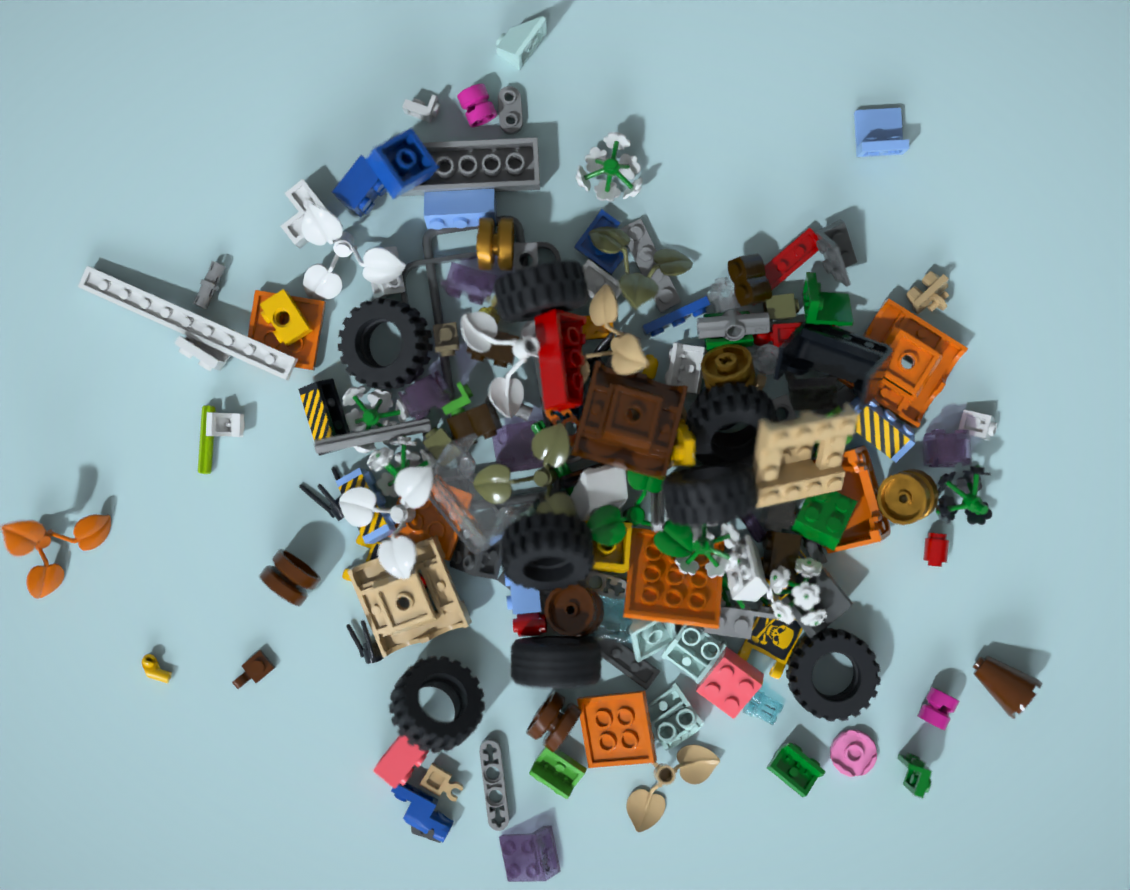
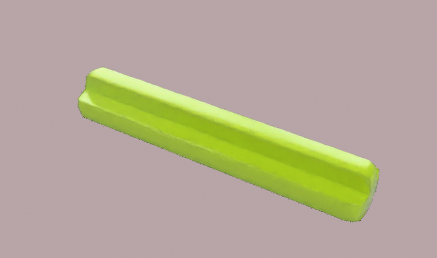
[198,405,216,474]

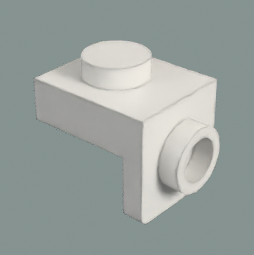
[206,412,245,437]

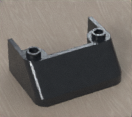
[773,321,893,411]

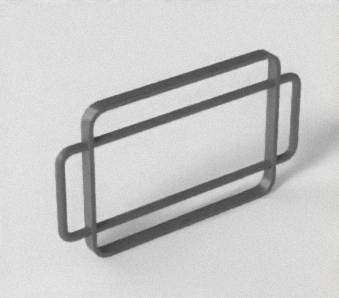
[401,215,584,510]

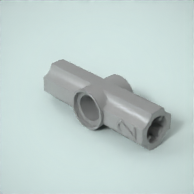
[697,310,770,341]

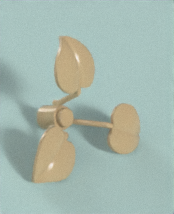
[580,284,649,384]
[626,732,720,832]

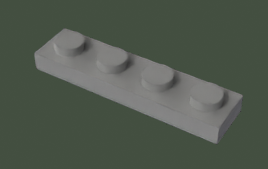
[620,219,681,313]

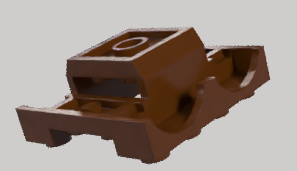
[571,361,688,480]

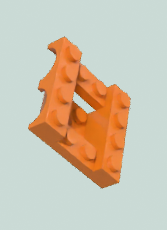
[835,299,968,428]

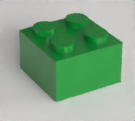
[791,491,858,551]

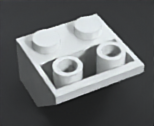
[570,464,628,521]
[726,535,768,602]

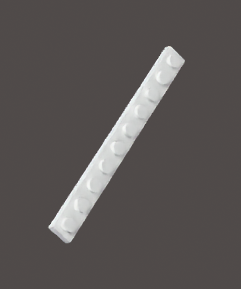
[78,266,298,381]

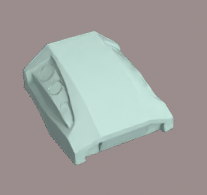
[661,625,727,684]
[648,683,704,751]

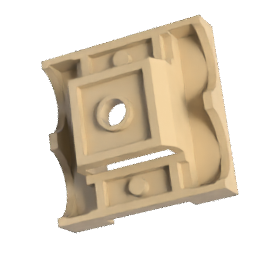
[753,403,858,508]
[347,535,472,657]

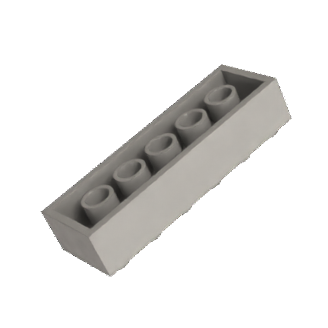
[401,137,540,196]

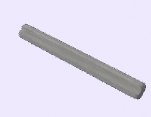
[314,418,431,454]

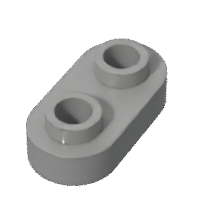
[498,86,523,135]

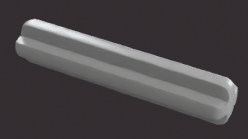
[651,490,665,532]

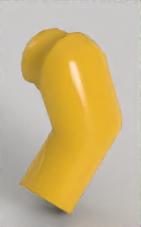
[641,354,658,379]
[142,654,172,684]

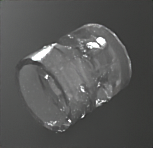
[751,344,779,377]

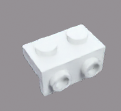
[583,259,622,299]
[174,336,230,371]
[665,342,707,394]

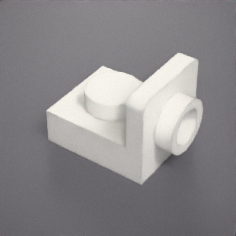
[402,94,440,123]
[958,410,997,441]

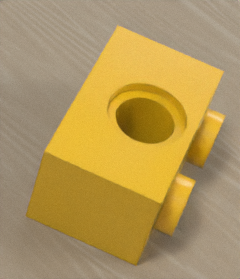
[260,289,313,346]

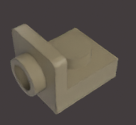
[432,322,460,357]

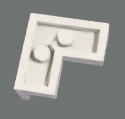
[281,179,329,248]

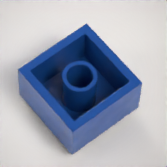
[366,128,439,200]
[332,155,387,217]

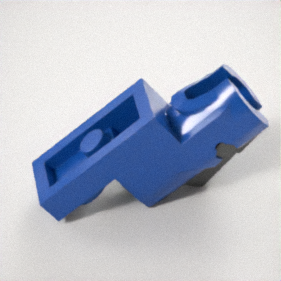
[391,782,454,843]

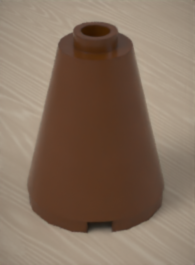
[972,656,1042,719]

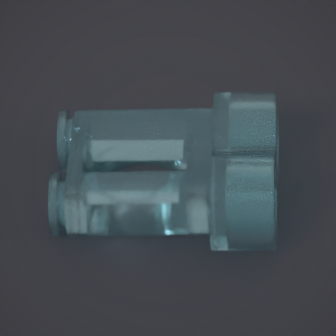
[743,689,784,725]

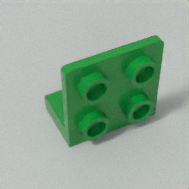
[802,272,854,326]

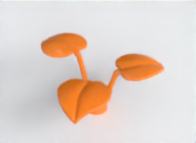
[1,514,111,599]

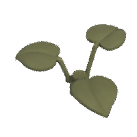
[588,226,693,309]
[473,423,577,516]

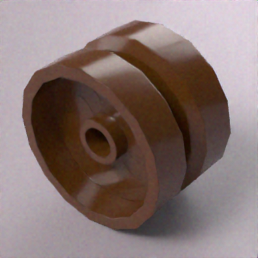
[259,549,321,607]
[544,584,605,637]
[526,691,582,752]

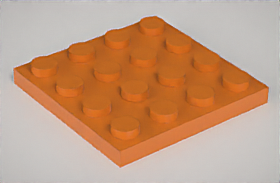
[623,527,725,629]

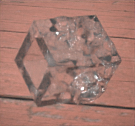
[707,277,740,313]

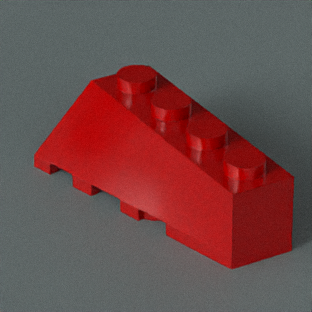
[534,309,587,412]

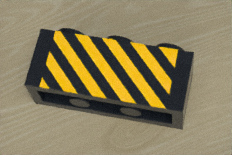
[298,378,350,456]

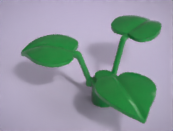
[586,471,693,558]

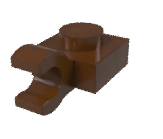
[232,650,276,689]

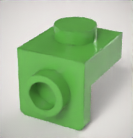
[442,381,473,417]

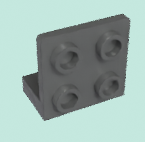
[816,220,857,287]
[450,523,503,580]
[781,568,853,638]

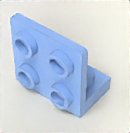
[854,108,909,157]

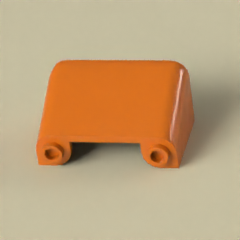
[812,445,891,554]

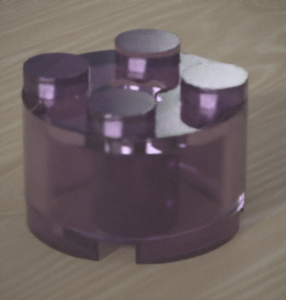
[397,370,453,420]
[922,429,972,468]

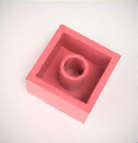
[696,647,764,719]
[373,735,429,789]

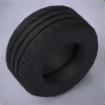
[511,636,601,688]

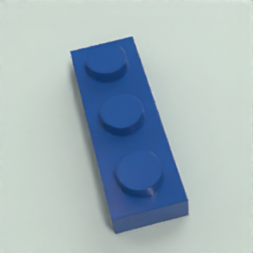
[641,296,710,337]

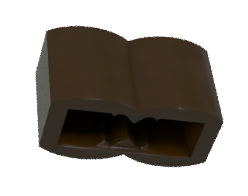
[728,254,772,307]
[446,402,503,448]

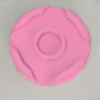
[830,729,877,777]

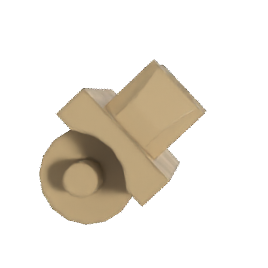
[906,271,949,315]

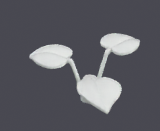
[301,203,406,299]
[461,312,539,418]
[339,467,433,579]

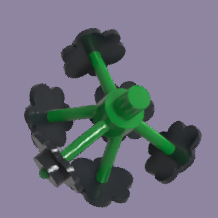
[936,465,992,525]

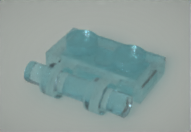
[591,596,633,644]

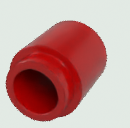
[923,533,949,567]
[513,612,547,637]

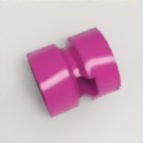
[457,83,498,128]
[917,687,960,730]

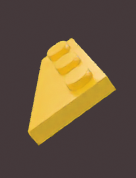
[670,419,694,466]

